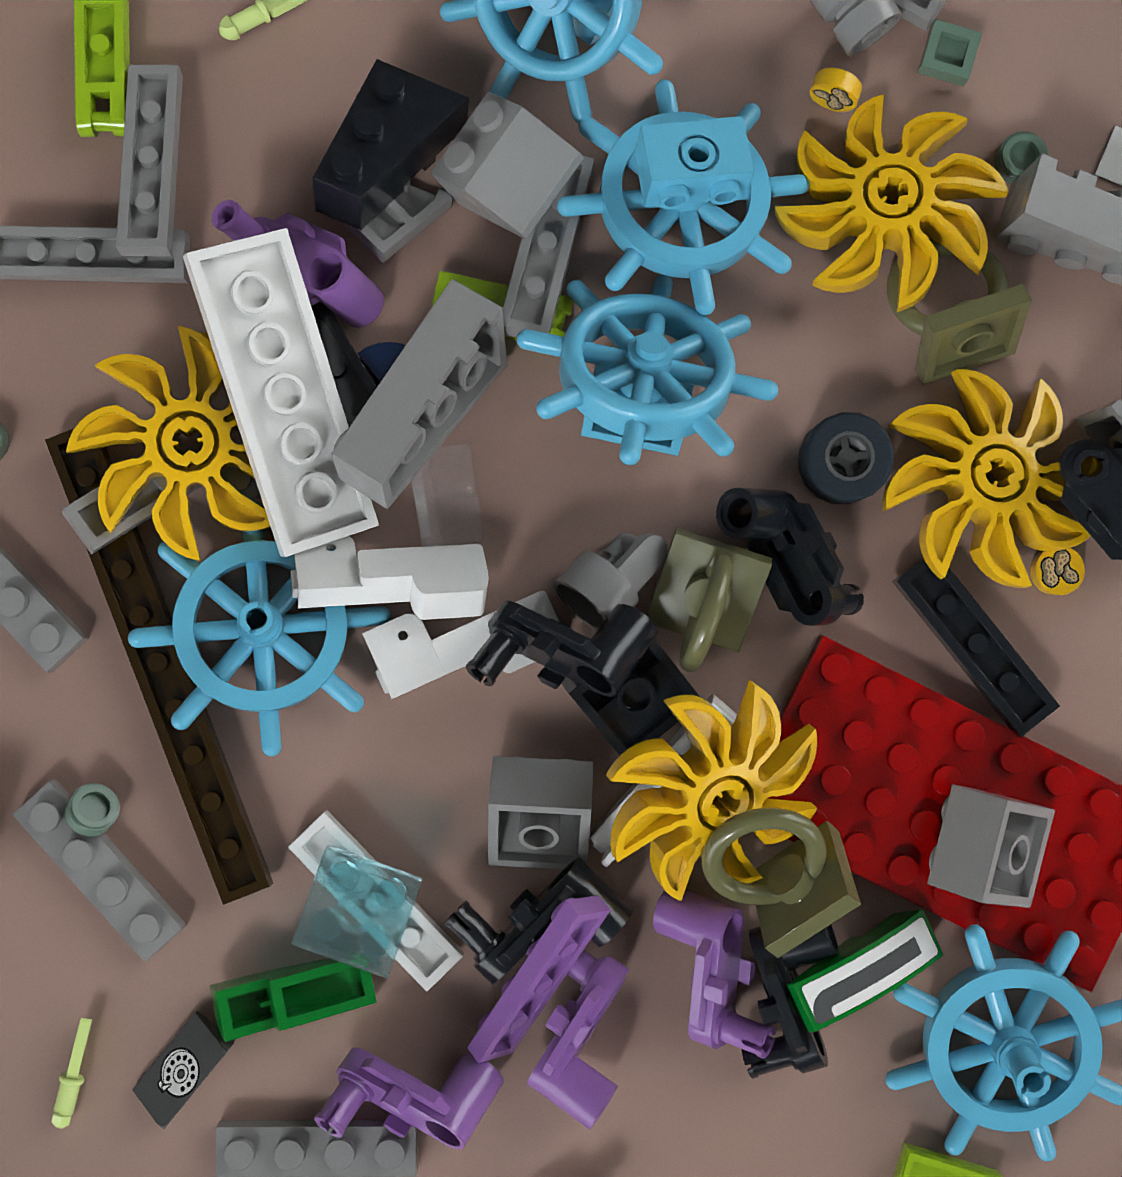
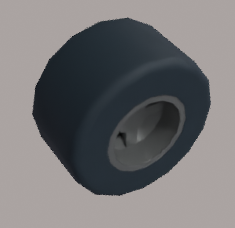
[798,412,894,504]

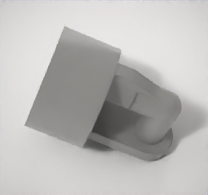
[554,533,668,631]

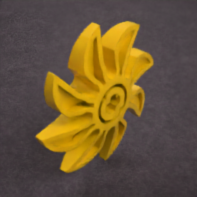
[775,94,1009,312]
[66,326,271,561]
[882,369,1097,588]
[606,680,817,901]

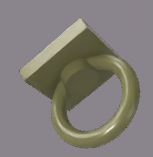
[886,238,1032,385]
[646,527,772,672]
[702,807,861,958]

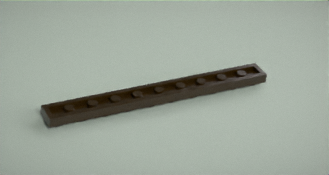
[45,429,273,905]

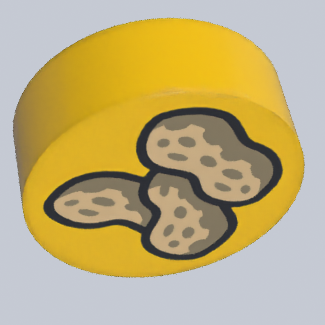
[809,68,862,112]
[1030,548,1085,595]

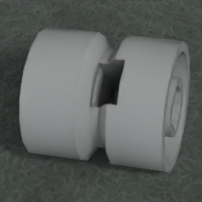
[810,0,902,57]

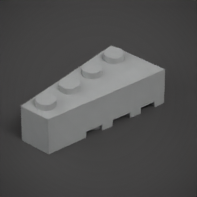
[994,153,1122,284]
[331,279,507,509]

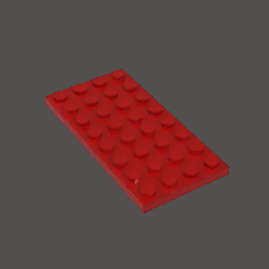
[767,635,1122,993]

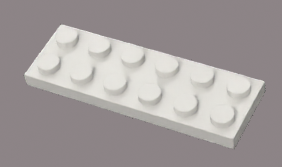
[183,228,379,557]

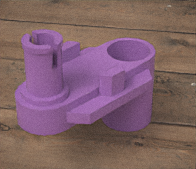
[212,199,384,328]
[653,890,775,1059]
[527,950,630,1130]
[314,1047,504,1150]

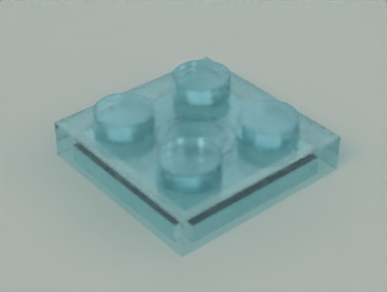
[291,845,423,979]

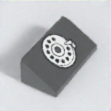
[132,1011,235,1129]

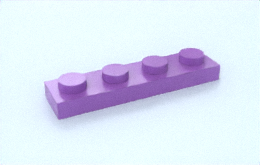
[467,895,611,1063]

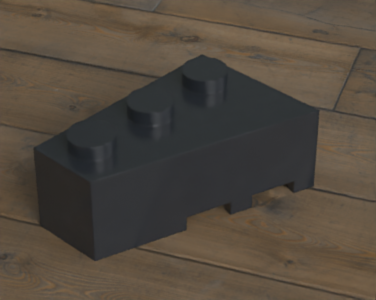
[312,59,469,230]

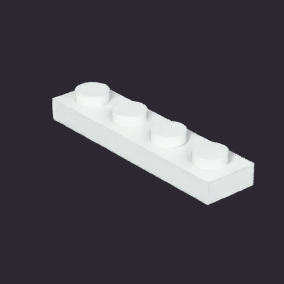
[288,810,464,992]

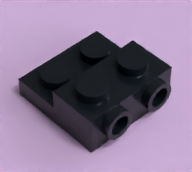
[561,640,700,756]

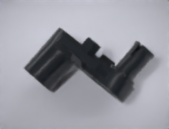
[1058,440,1122,560]
[716,488,864,626]
[466,601,658,697]
[444,857,633,985]
[742,924,839,1079]

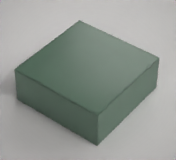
[917,19,982,86]

